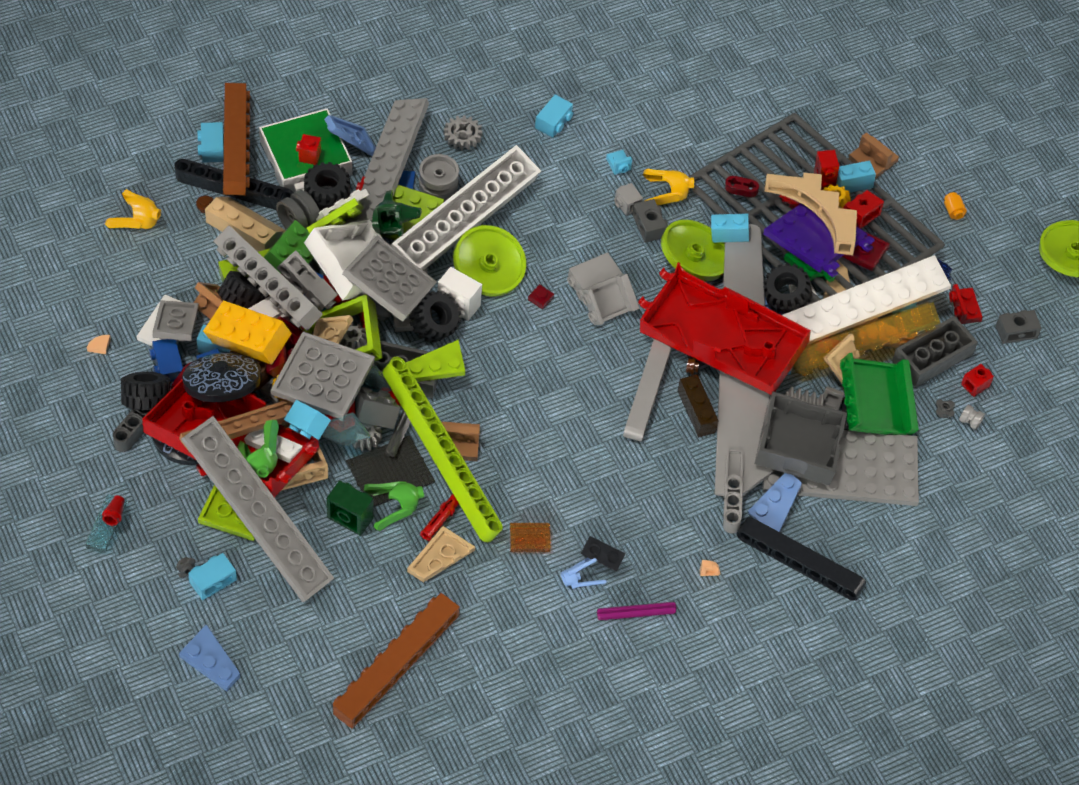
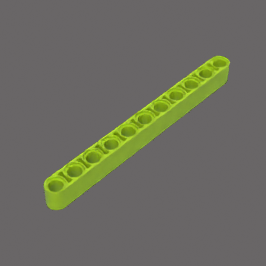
[383,357,503,543]

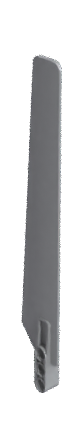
[715,224,773,534]

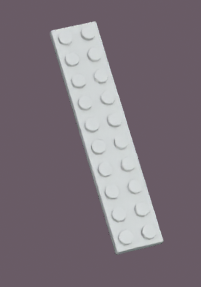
[782,255,951,345]

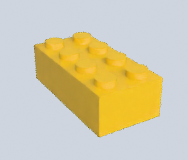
[203,300,292,365]

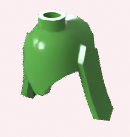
[237,420,279,478]
[364,481,424,531]

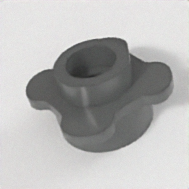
[936,399,955,418]
[176,557,196,578]

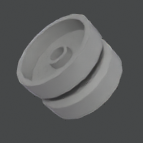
[419,154,459,200]

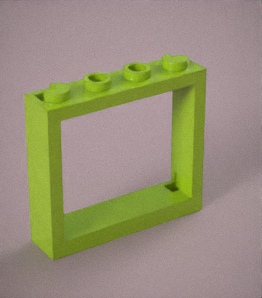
[300,294,382,361]

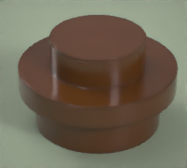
[196,195,214,213]
[686,358,700,376]

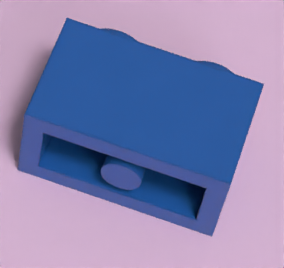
[149,339,183,382]

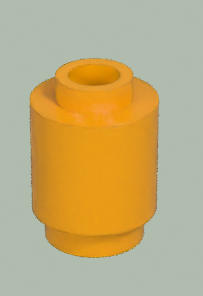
[944,192,967,220]

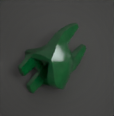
[372,190,422,236]

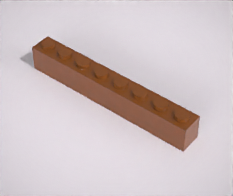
[223,83,250,195]
[333,593,460,729]

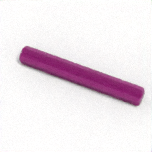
[597,602,676,620]

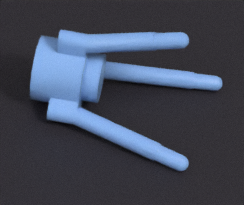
[560,557,607,589]

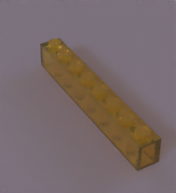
[793,302,940,376]

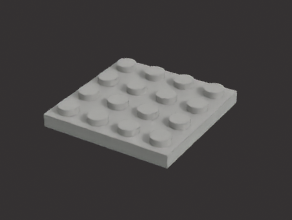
[342,235,437,322]
[271,332,375,420]

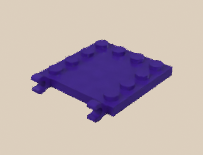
[763,204,875,277]

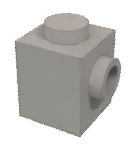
[614,183,643,216]
[305,278,338,311]

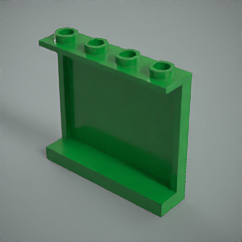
[840,353,919,436]

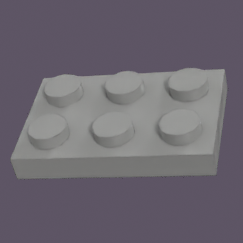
[153,300,199,341]

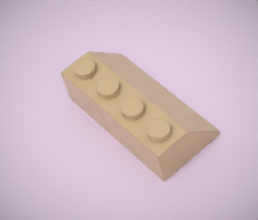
[205,197,285,252]

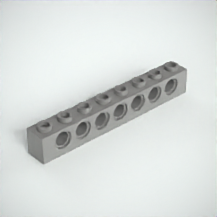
[213,226,323,331]

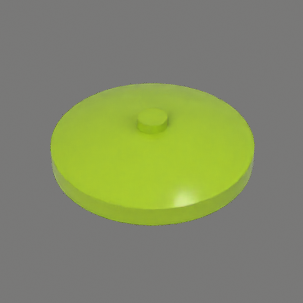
[661,220,725,281]
[1039,220,1079,277]
[453,225,526,297]

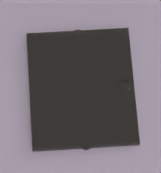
[346,435,435,507]

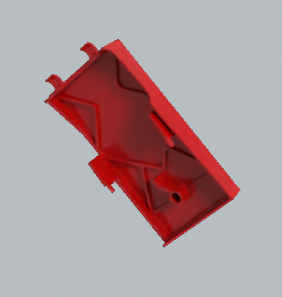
[638,262,811,395]
[142,379,319,498]

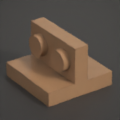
[848,132,899,179]
[194,282,223,320]
[442,422,480,461]

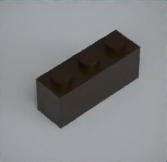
[677,374,719,438]

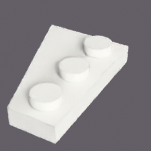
[316,189,369,221]

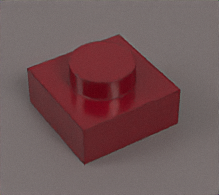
[528,284,554,310]

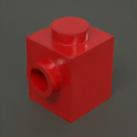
[296,134,321,165]
[961,364,994,397]

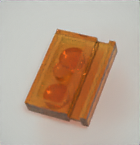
[510,523,551,552]

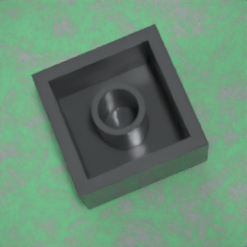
[355,387,400,429]

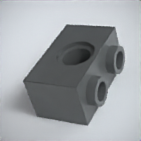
[632,199,668,243]
[995,310,1041,344]

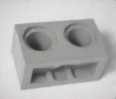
[277,251,321,295]

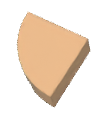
[87,335,111,354]
[700,560,720,576]

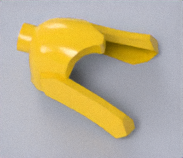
[643,169,694,205]
[105,189,161,229]

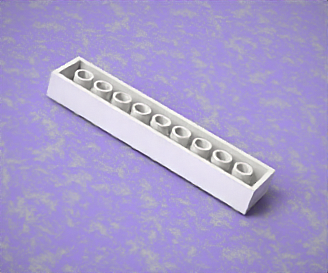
[391,145,541,270]

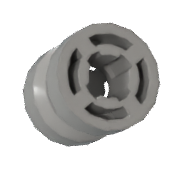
[959,404,985,430]

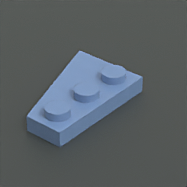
[324,115,376,156]
[748,473,802,532]

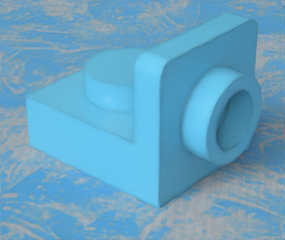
[606,150,632,175]

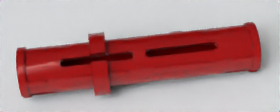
[420,493,459,541]

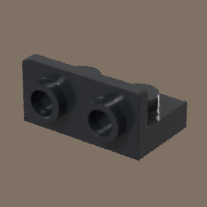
[581,536,625,572]

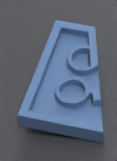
[179,625,240,692]

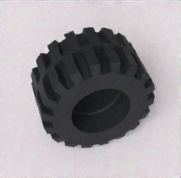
[304,162,350,211]
[763,263,812,315]
[218,271,270,309]
[409,291,461,342]
[121,372,170,410]

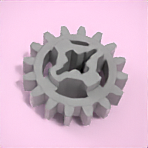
[444,115,483,151]

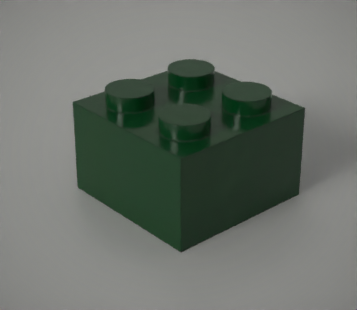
[326,480,373,536]

